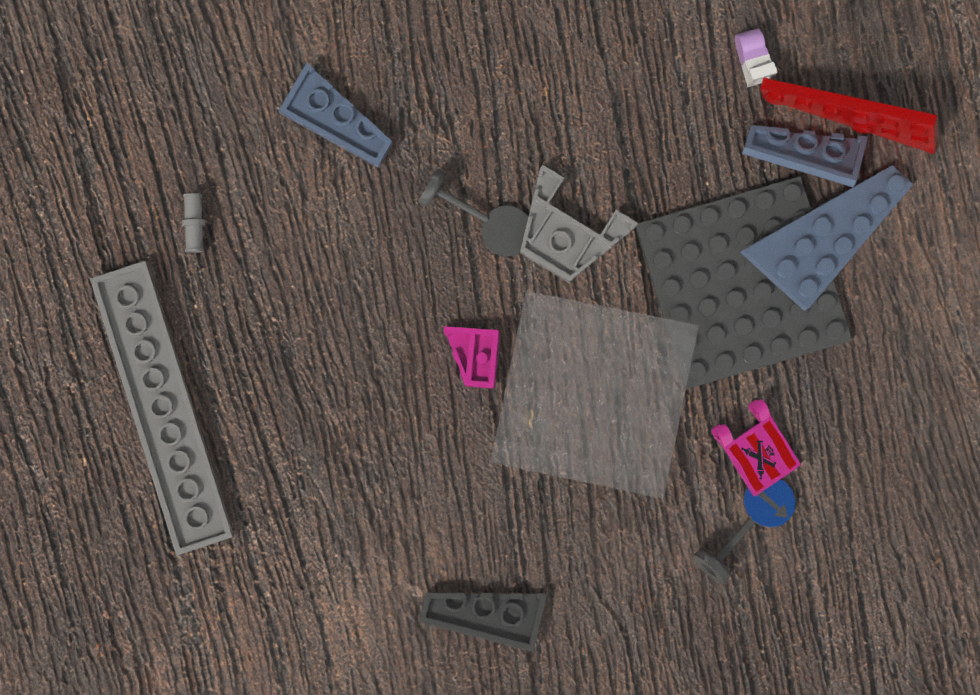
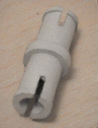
[182,193,205,253]

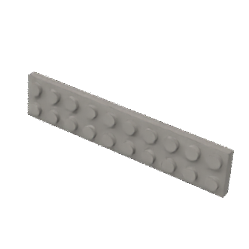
[90,261,235,556]

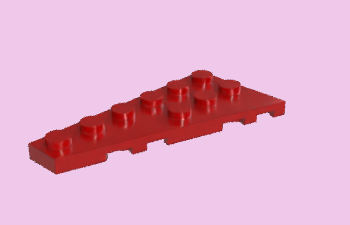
[760,78,938,154]

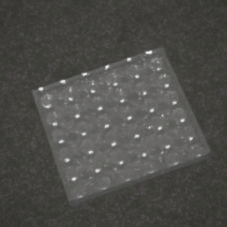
[491,291,699,499]

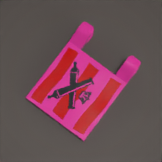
[711,399,801,496]

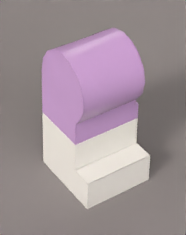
[735,28,778,87]

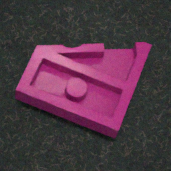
[444,326,501,389]

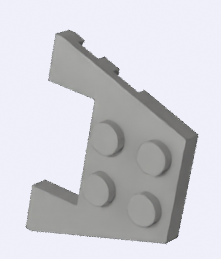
[520,165,638,283]

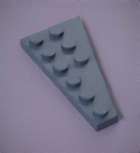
[740,165,913,311]

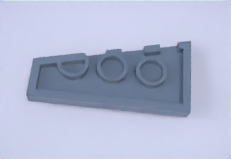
[742,125,868,187]

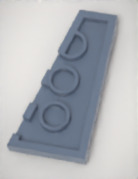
[279,63,393,168]

